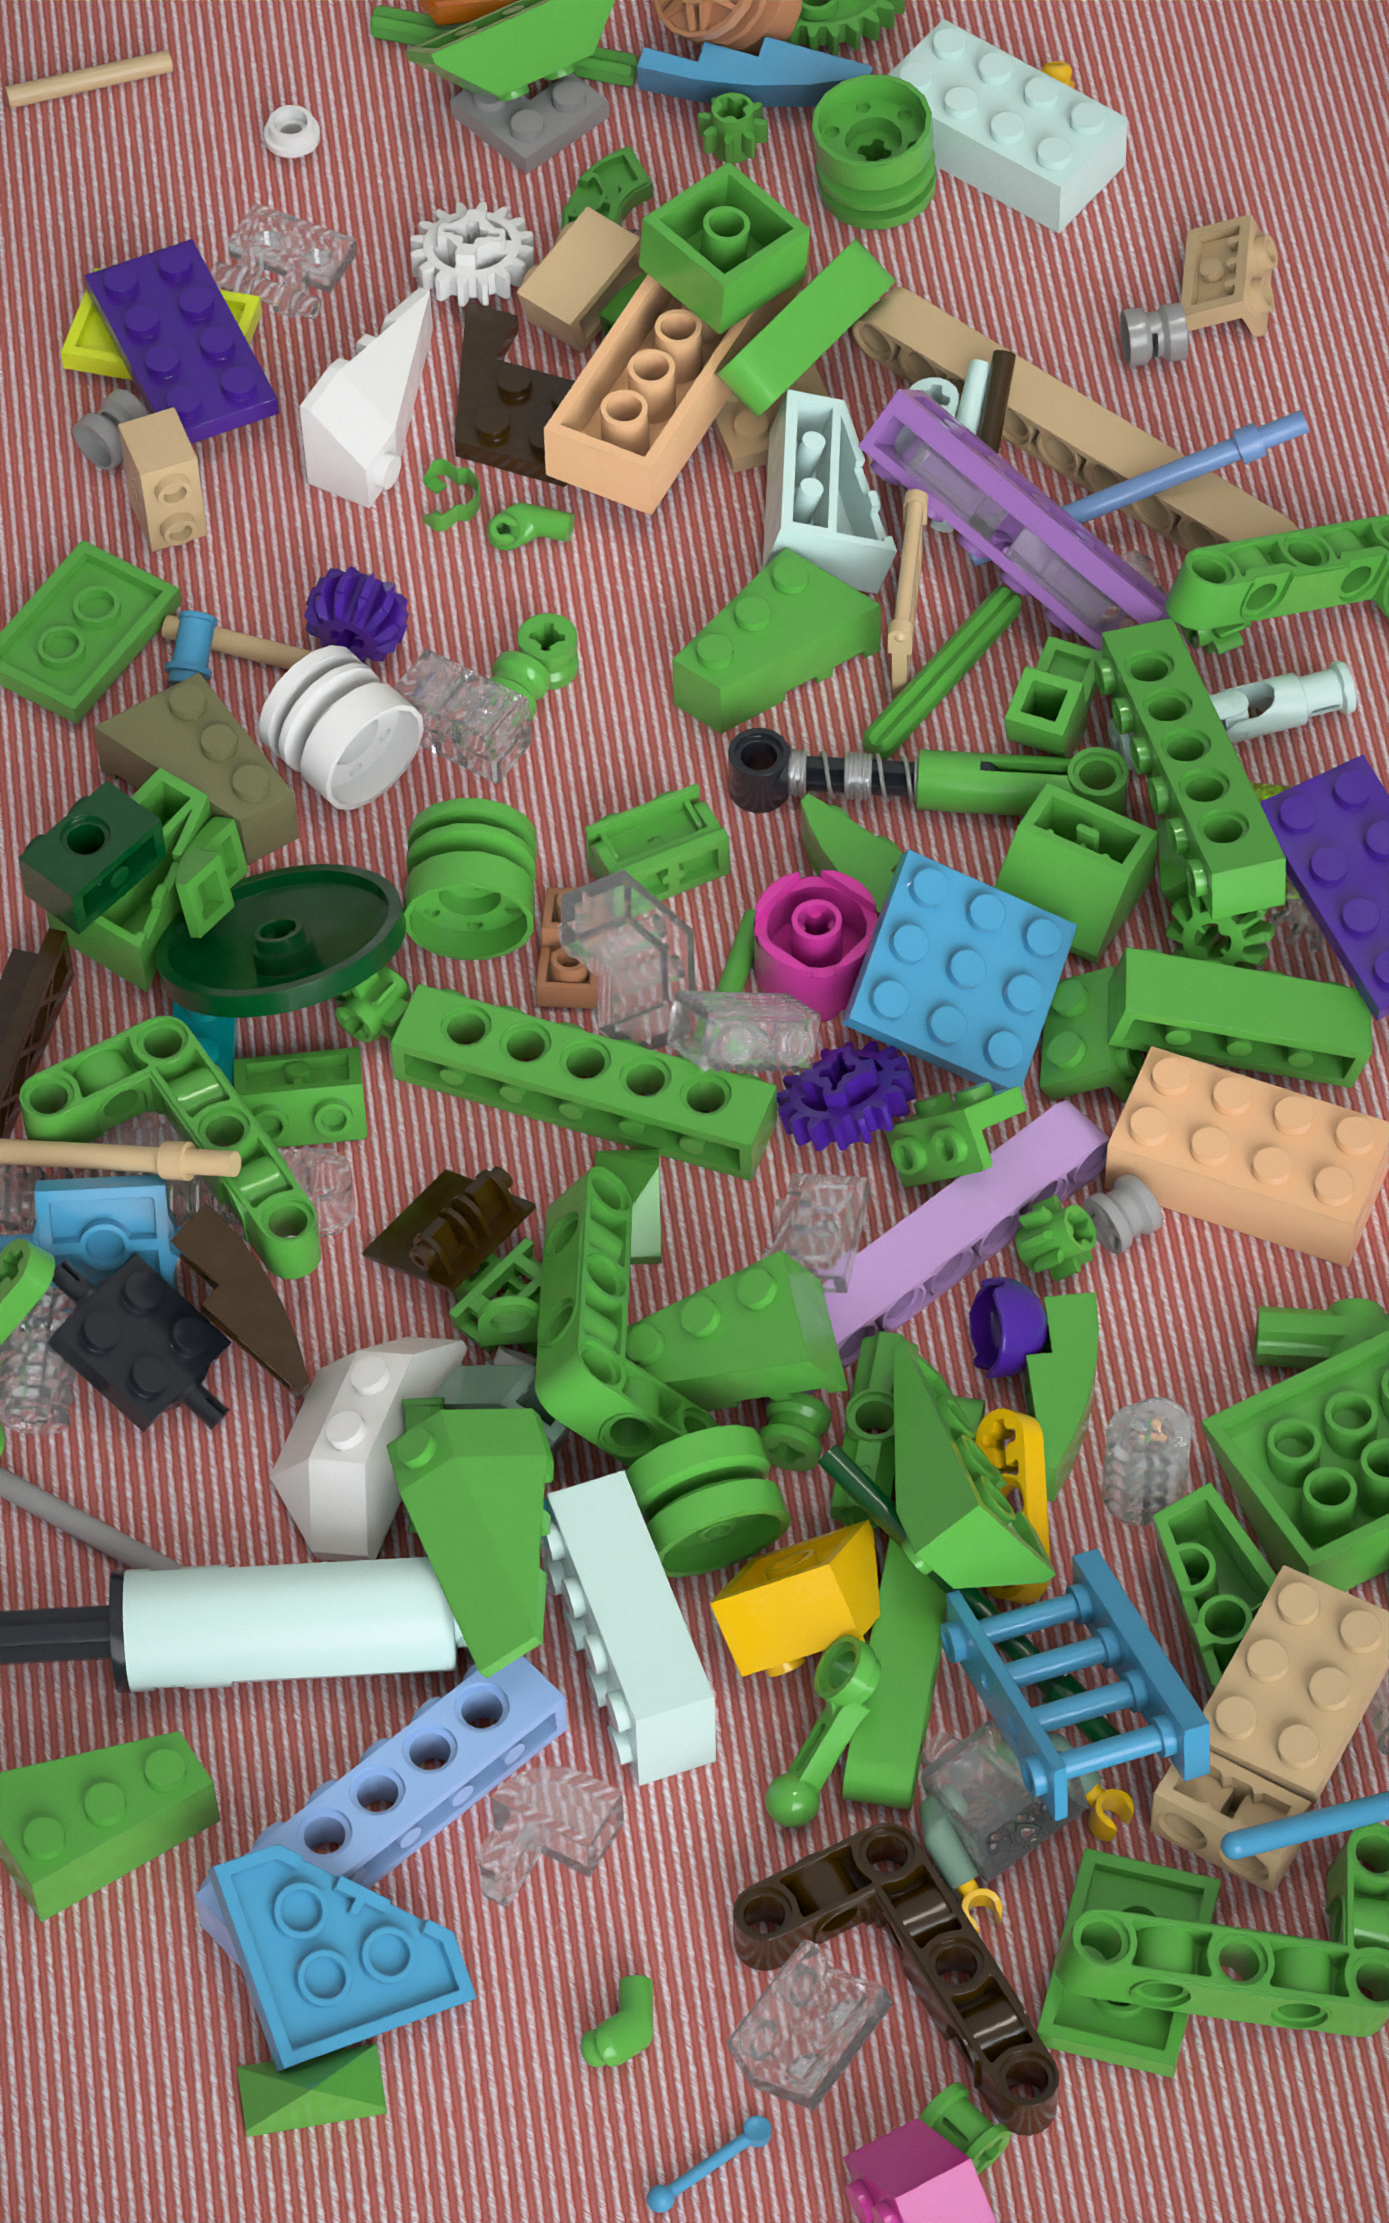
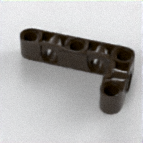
[733,1823,1059,2136]

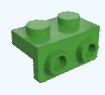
[1040,966,1144,1103]
[884,1082,1027,1188]

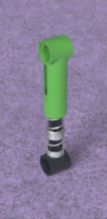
[728,728,1129,816]

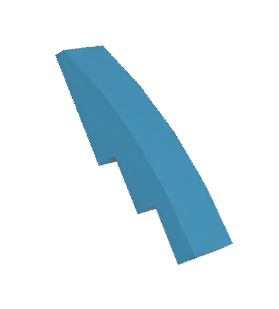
[637,36,873,107]

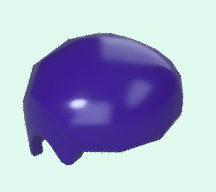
[969,1277,1048,1379]

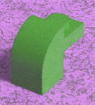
[1004,636,1102,758]

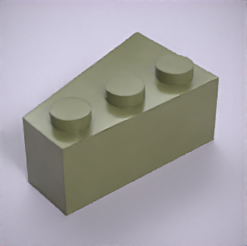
[94,673,299,865]

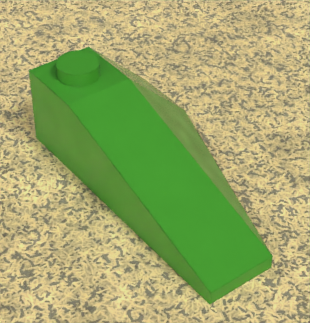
[893,1339,1056,1589]
[386,1408,554,1679]

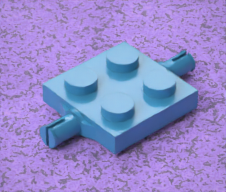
[0,1174,184,1309]

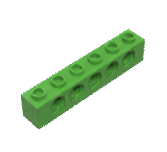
[1094,618,1286,920]
[391,984,777,1181]

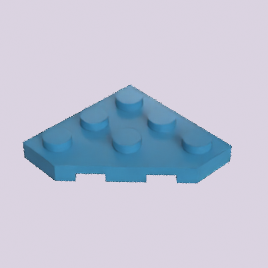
[207,1844,477,2072]

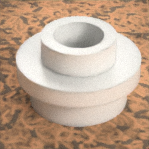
[264,105,320,158]

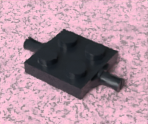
[47,1254,232,1433]

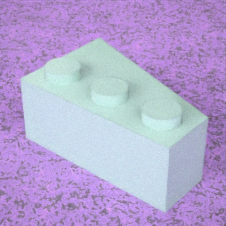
[762,389,897,594]

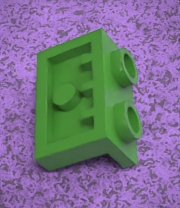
[233,1047,367,1148]

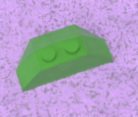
[405,0,615,101]

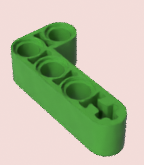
[716,239,896,418]

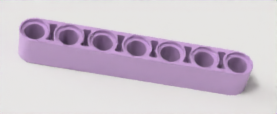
[801,1100,1110,1395]

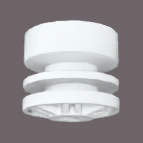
[258,645,424,810]

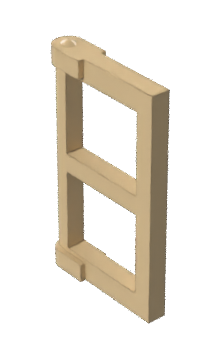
[887,489,928,698]

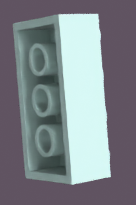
[888,19,1128,234]
[542,1470,717,1786]

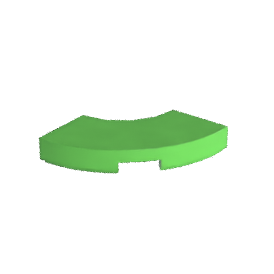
[561,146,653,230]

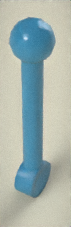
[646,2116,772,2213]

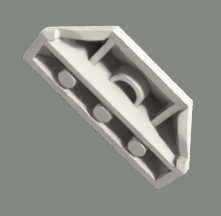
[270,1336,468,1561]

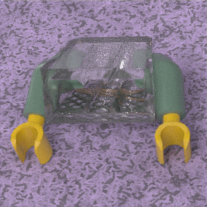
[919,1721,1134,1935]

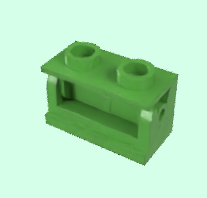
[585,783,730,918]

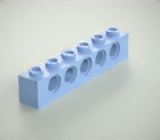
[194,1656,568,1967]

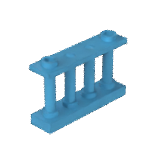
[940,1549,1210,1821]

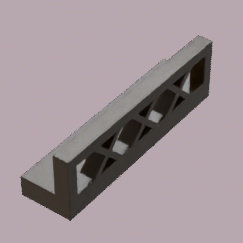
[0,928,75,1139]

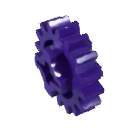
[777,1041,917,1152]

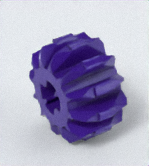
[304,566,409,663]

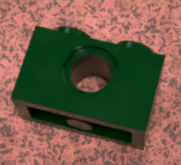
[18,781,167,934]

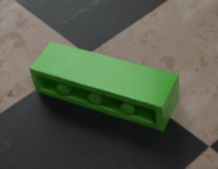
[1107,947,1372,1088]

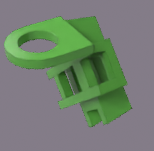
[448,1237,542,1357]

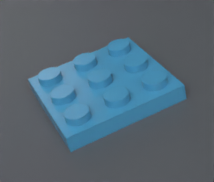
[841,849,1078,1091]

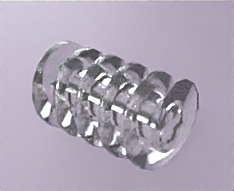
[0,1286,76,1436]
[1102,1397,1192,1526]

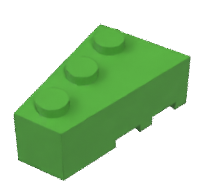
[672,547,881,734]
[46,767,212,992]
[626,1250,848,1411]
[0,1731,221,1922]

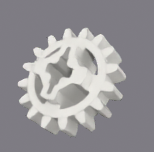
[410,202,535,306]

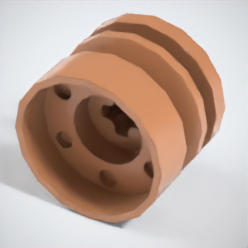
[653,0,802,57]

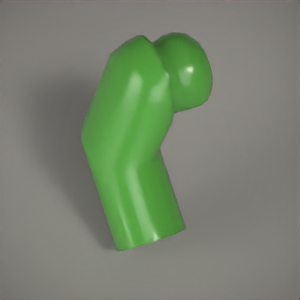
[487,502,575,550]
[580,1975,653,2068]

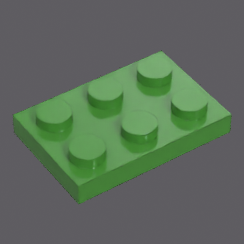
[0,540,182,724]
[1037,1848,1221,2078]

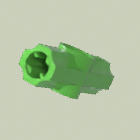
[1255,1298,1389,1368]
[830,1331,919,1529]

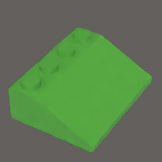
[1201,1330,1389,1592]

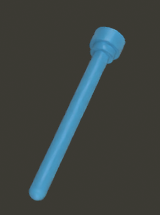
[1221,1791,1389,1860]

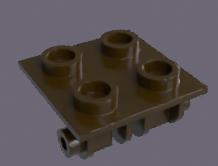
[362,1166,536,1293]

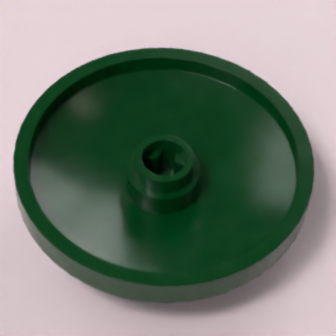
[155,864,407,1018]

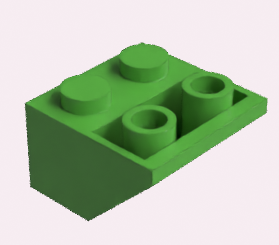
[994,783,1158,964]

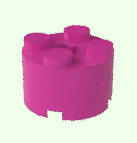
[754,870,879,1022]

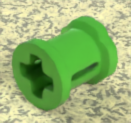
[919,2082,1012,2175]

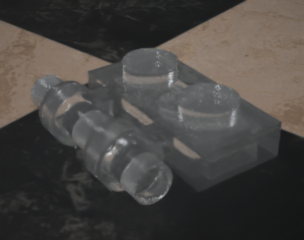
[211,203,357,320]

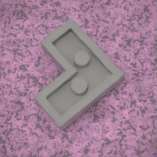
[450,73,610,175]

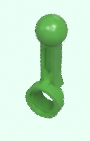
[765,1635,881,1828]

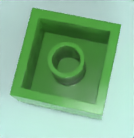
[639,162,810,335]

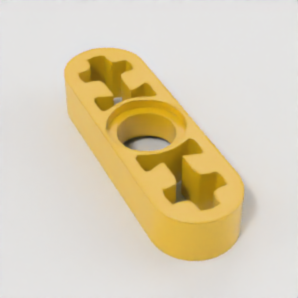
[975,1408,1051,1604]

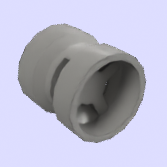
[1120,302,1188,367]
[72,388,150,471]

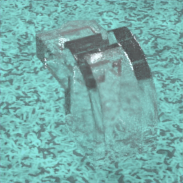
[477,1766,624,1908]

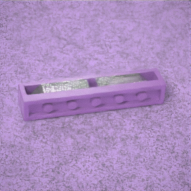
[858,389,1177,651]

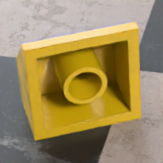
[710,1519,881,1677]

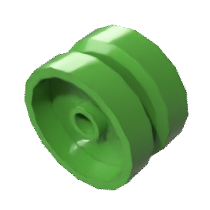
[625,1425,792,1578]

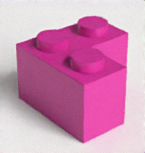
[843,2118,996,2223]

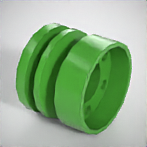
[812,74,937,230]
[403,798,537,960]

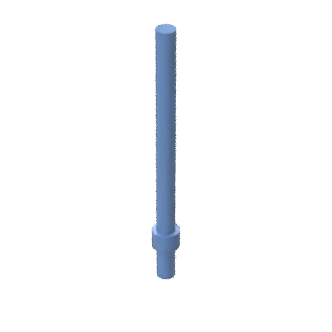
[969,410,1310,567]

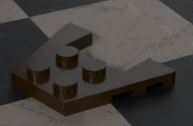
[454,302,575,487]

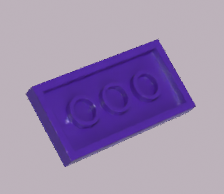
[84,239,279,444]
[1260,755,1389,1021]

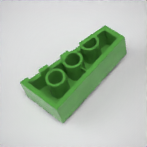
[1153,1482,1360,1725]

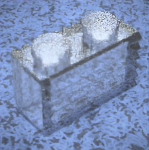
[666,991,821,1074]

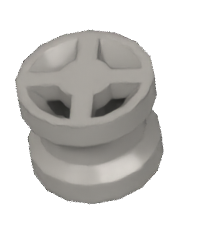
[1082,1173,1163,1255]

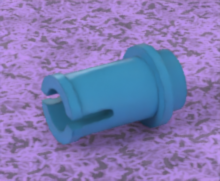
[164,610,218,686]

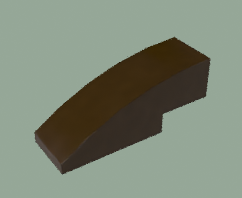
[170,1203,309,1400]

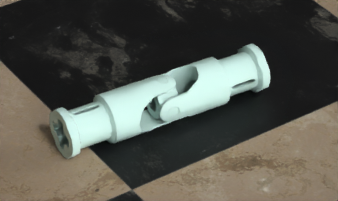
[1107,660,1356,770]

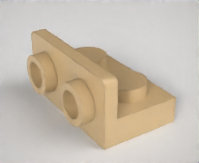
[1181,214,1278,337]

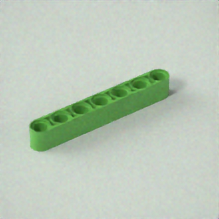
[842,1396,986,1810]

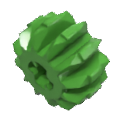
[1165,890,1275,970]

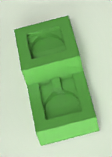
[175,816,249,938]

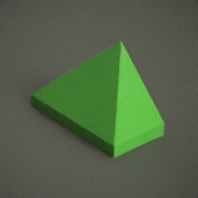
[595,1149,662,1264]
[237,2043,387,2137]

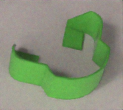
[422,459,481,531]

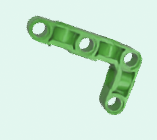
[1165,515,1389,630]
[19,1016,322,1279]
[535,1166,719,1467]
[1054,1823,1389,2037]

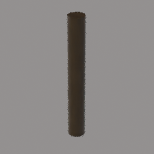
[978,350,1016,454]

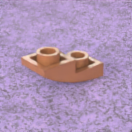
[535,887,609,1009]

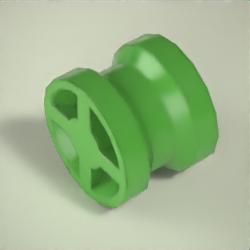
[517,613,579,690]
[477,651,551,728]
[758,1392,832,1471]

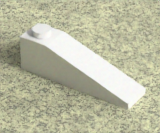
[299,287,433,508]

